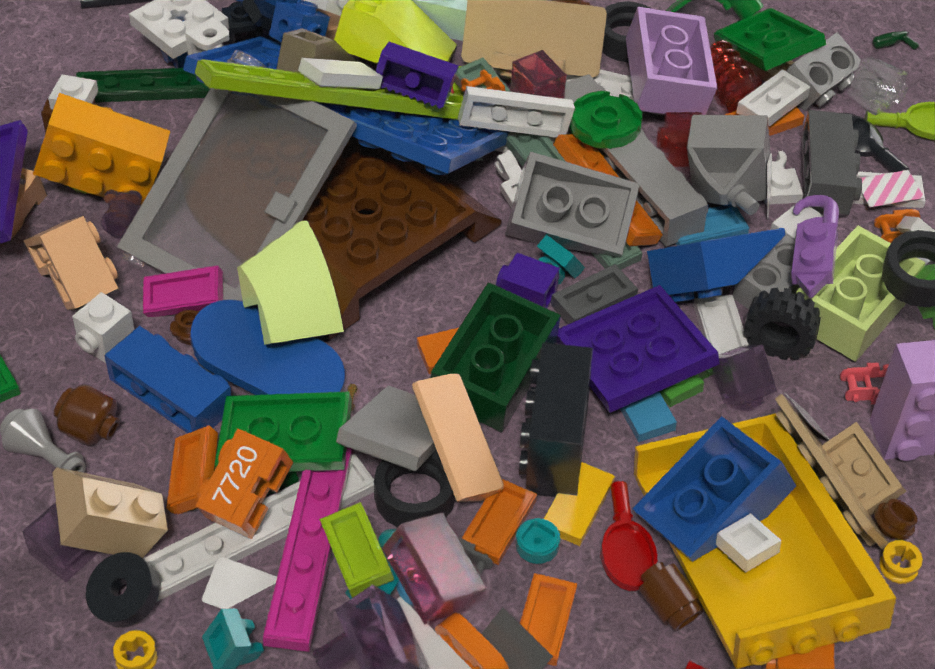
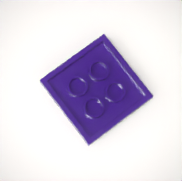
[556,285,720,413]

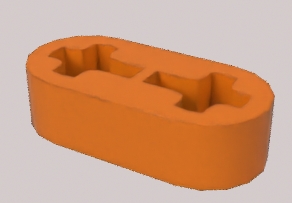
[435,613,509,669]

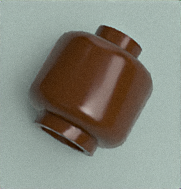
[53,384,120,446]

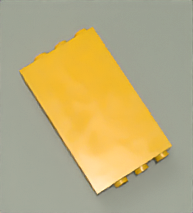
[634,413,896,669]

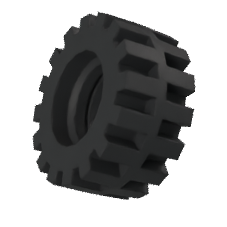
[744,288,821,360]

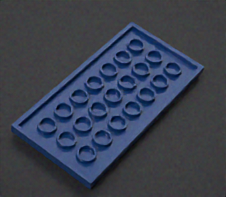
[183,36,509,175]

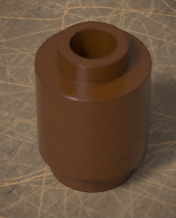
[638,562,704,632]

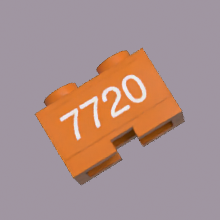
[195,429,293,539]

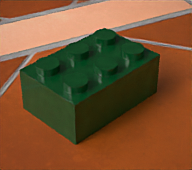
[431,282,561,433]

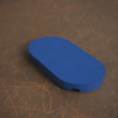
[190,300,345,395]

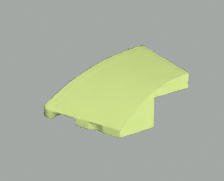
[237,221,344,345]

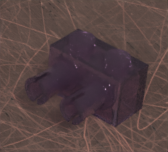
[313,584,430,669]

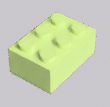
[796,226,926,362]

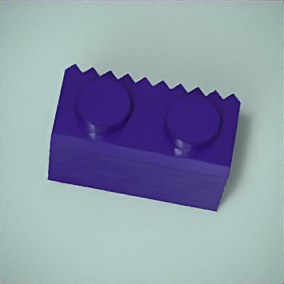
[376,42,459,109]

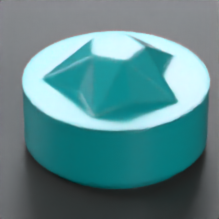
[516,518,560,564]

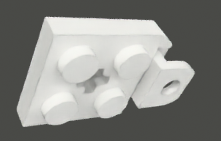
[129,0,229,59]

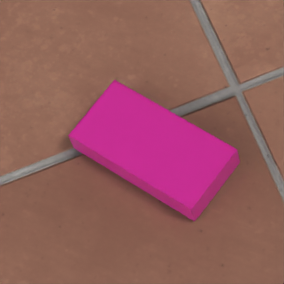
[143,265,223,317]

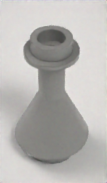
[0,408,86,473]

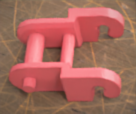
[840,363,889,405]

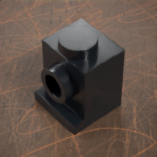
[221,1,263,45]

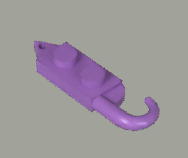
[791,195,839,298]

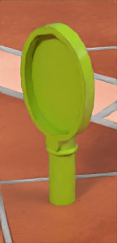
[865,102,935,140]

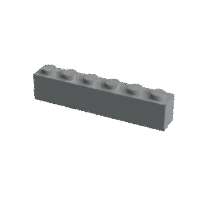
[552,74,708,247]

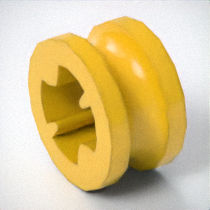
[879,540,923,584]
[113,630,157,669]

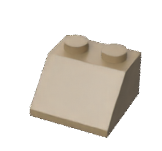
[53,467,168,558]

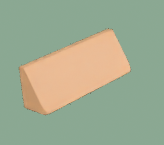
[412,374,504,502]

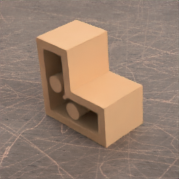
[23,216,118,310]

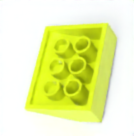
[334,0,457,63]

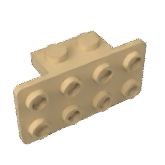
[461,0,607,82]
[775,394,907,550]

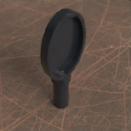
[844,112,909,173]

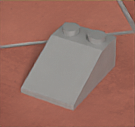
[505,152,640,257]

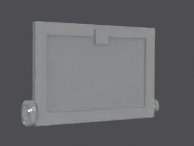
[117,50,357,301]

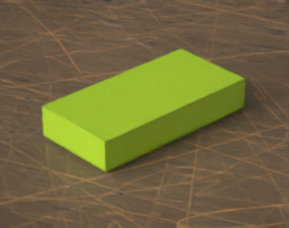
[320,502,394,598]

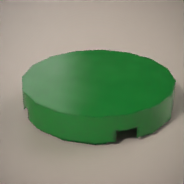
[569,91,642,149]

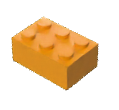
[33,93,170,209]

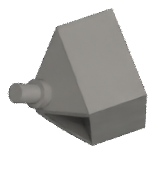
[687,115,771,215]

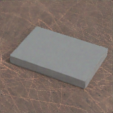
[336,385,436,471]

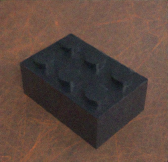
[519,343,593,497]

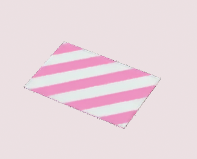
[861,170,925,207]

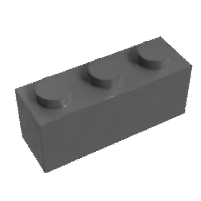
[801,110,862,215]

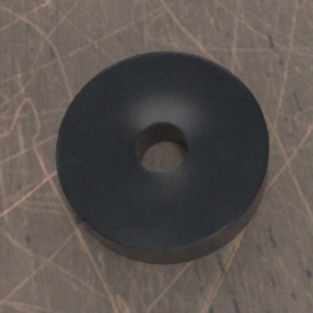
[86,552,160,628]

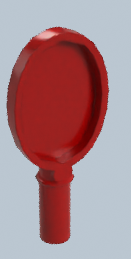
[600,481,658,591]

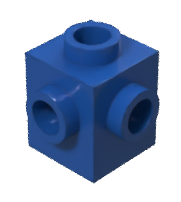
[269,0,330,42]

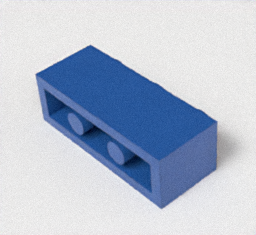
[104,326,231,433]

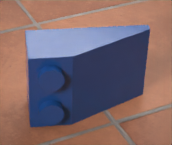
[647,228,786,302]
[632,416,796,562]

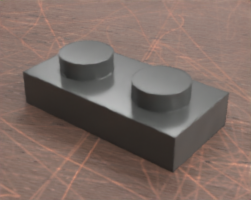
[551,264,638,324]

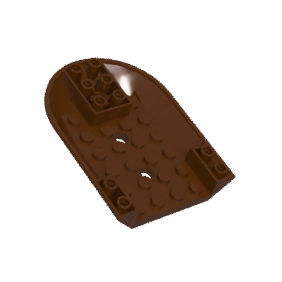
[183,102,502,340]

